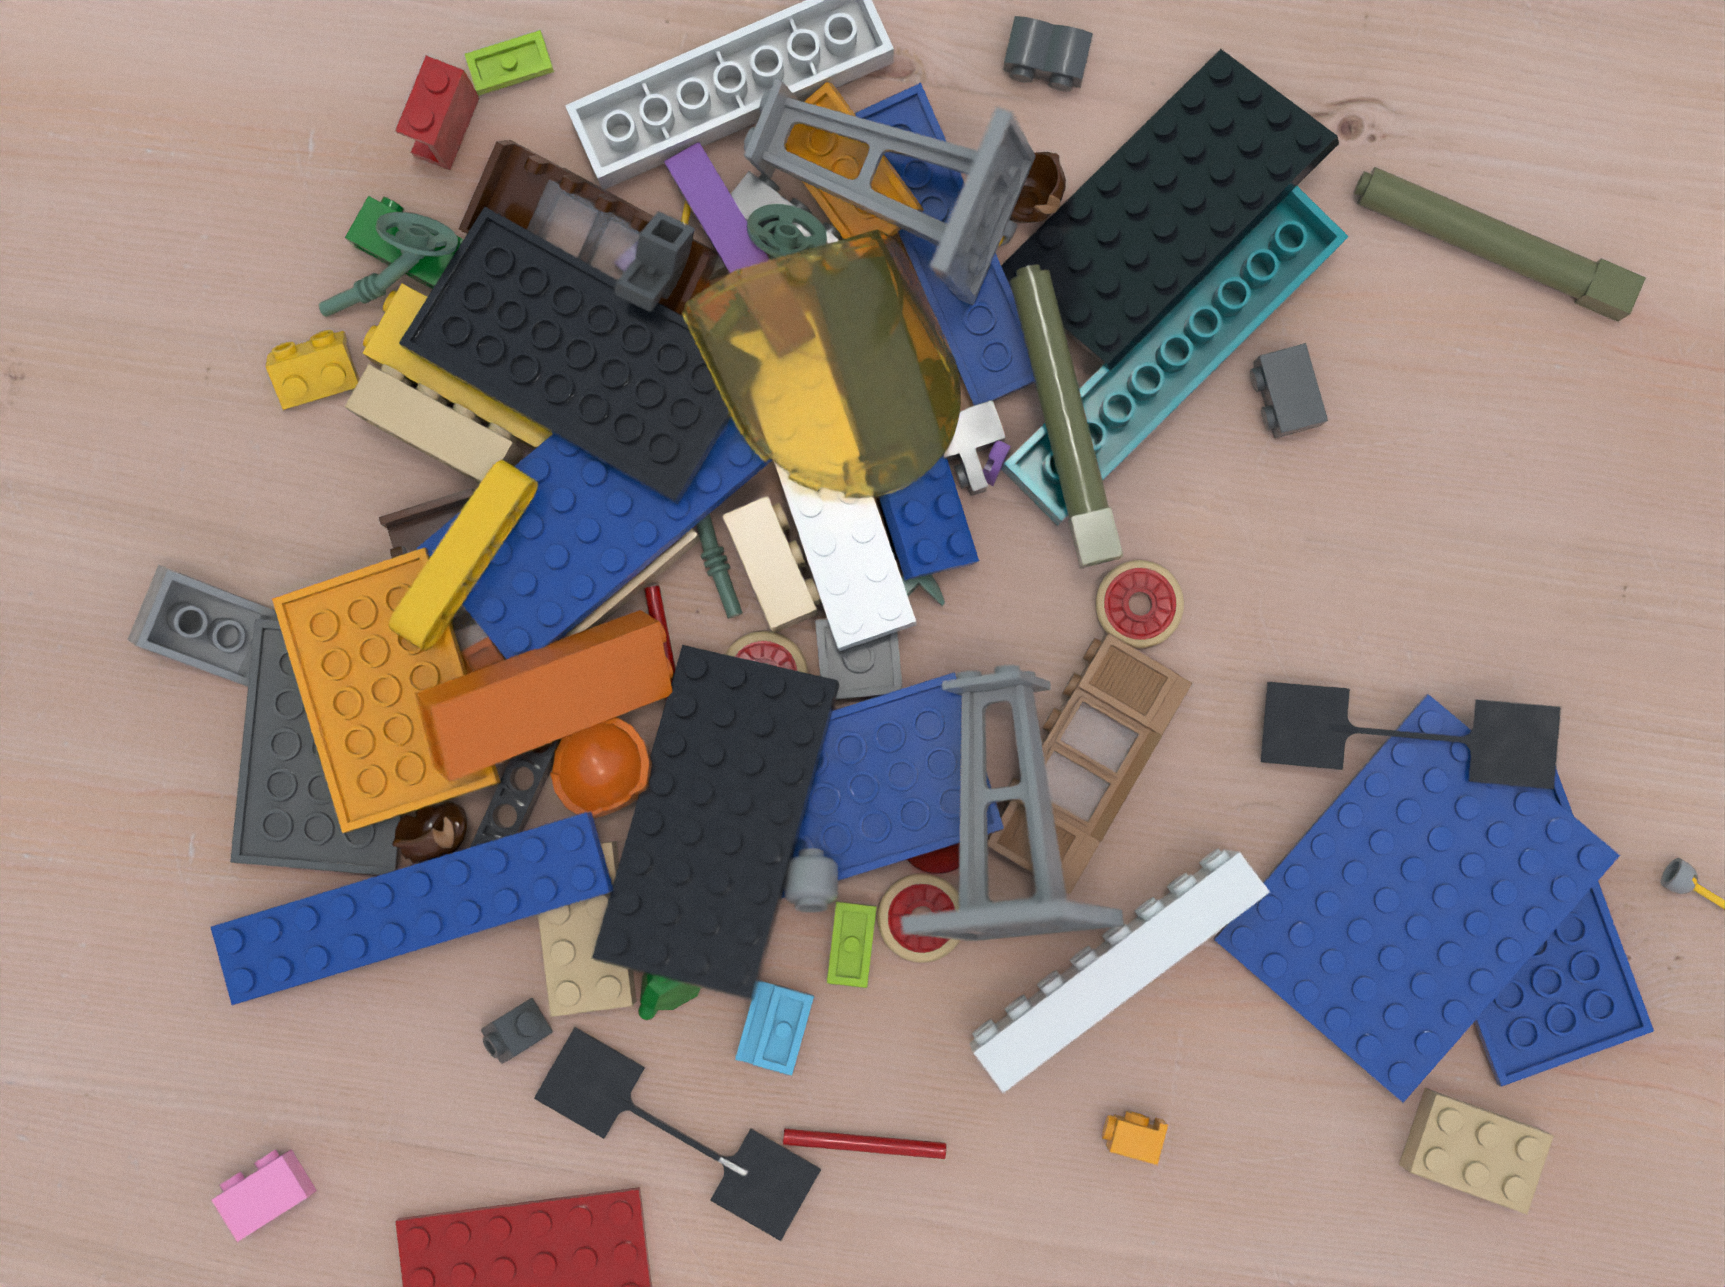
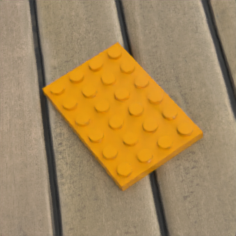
[272,547,501,833]

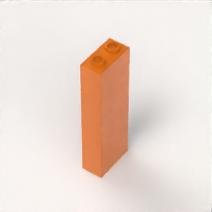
[415,610,673,782]

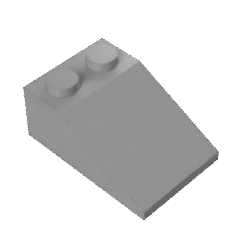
[127,565,278,686]

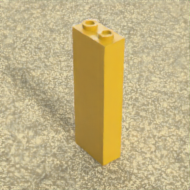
[363,283,553,449]

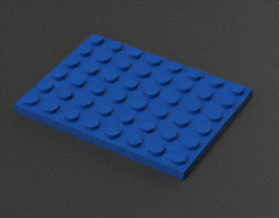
[1214,694,1620,1103]

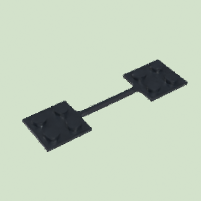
[1261,682,1561,789]
[534,1027,821,1241]

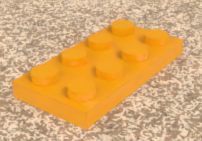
[785,81,924,260]

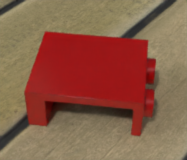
[395,55,480,170]

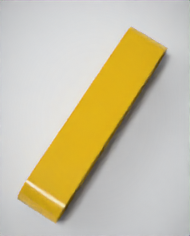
[389,460,538,651]

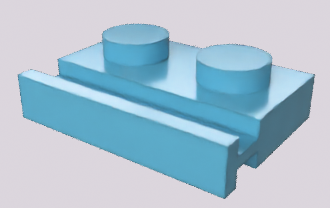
[735,980,814,1076]

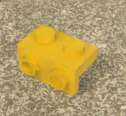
[265,330,360,410]

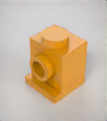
[1102,1111,1168,1165]

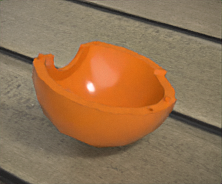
[550,717,652,819]

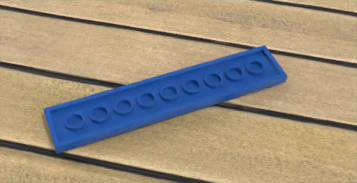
[211,812,613,1005]

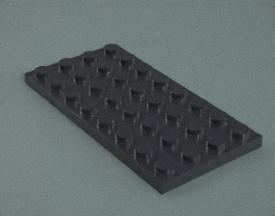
[1001,49,1339,371]
[399,207,763,505]
[592,645,840,1001]

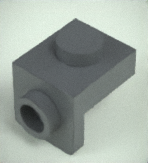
[481,998,553,1064]

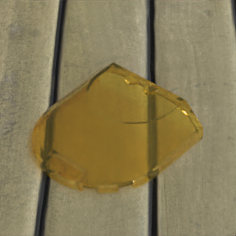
[682,229,961,498]

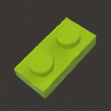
[465,30,554,96]
[827,901,877,988]

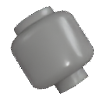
[784,849,838,912]

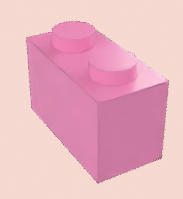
[212,1149,317,1242]

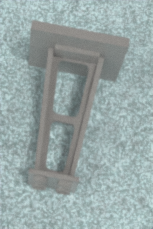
[744,79,1036,305]
[902,665,1123,941]

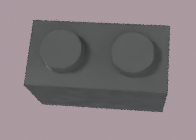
[1250,343,1328,439]

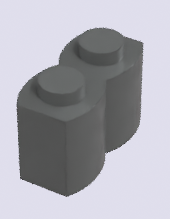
[1003,16,1093,91]

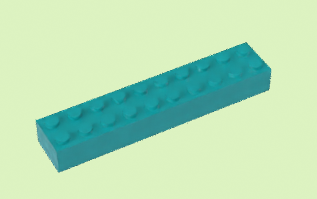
[1001,186,1349,526]

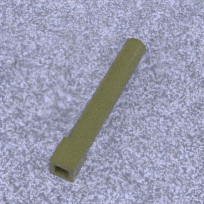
[1354,167,1646,322]
[1010,265,1123,569]

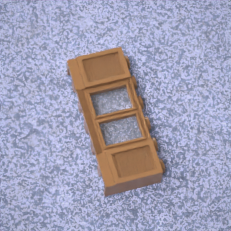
[987,633,1192,895]

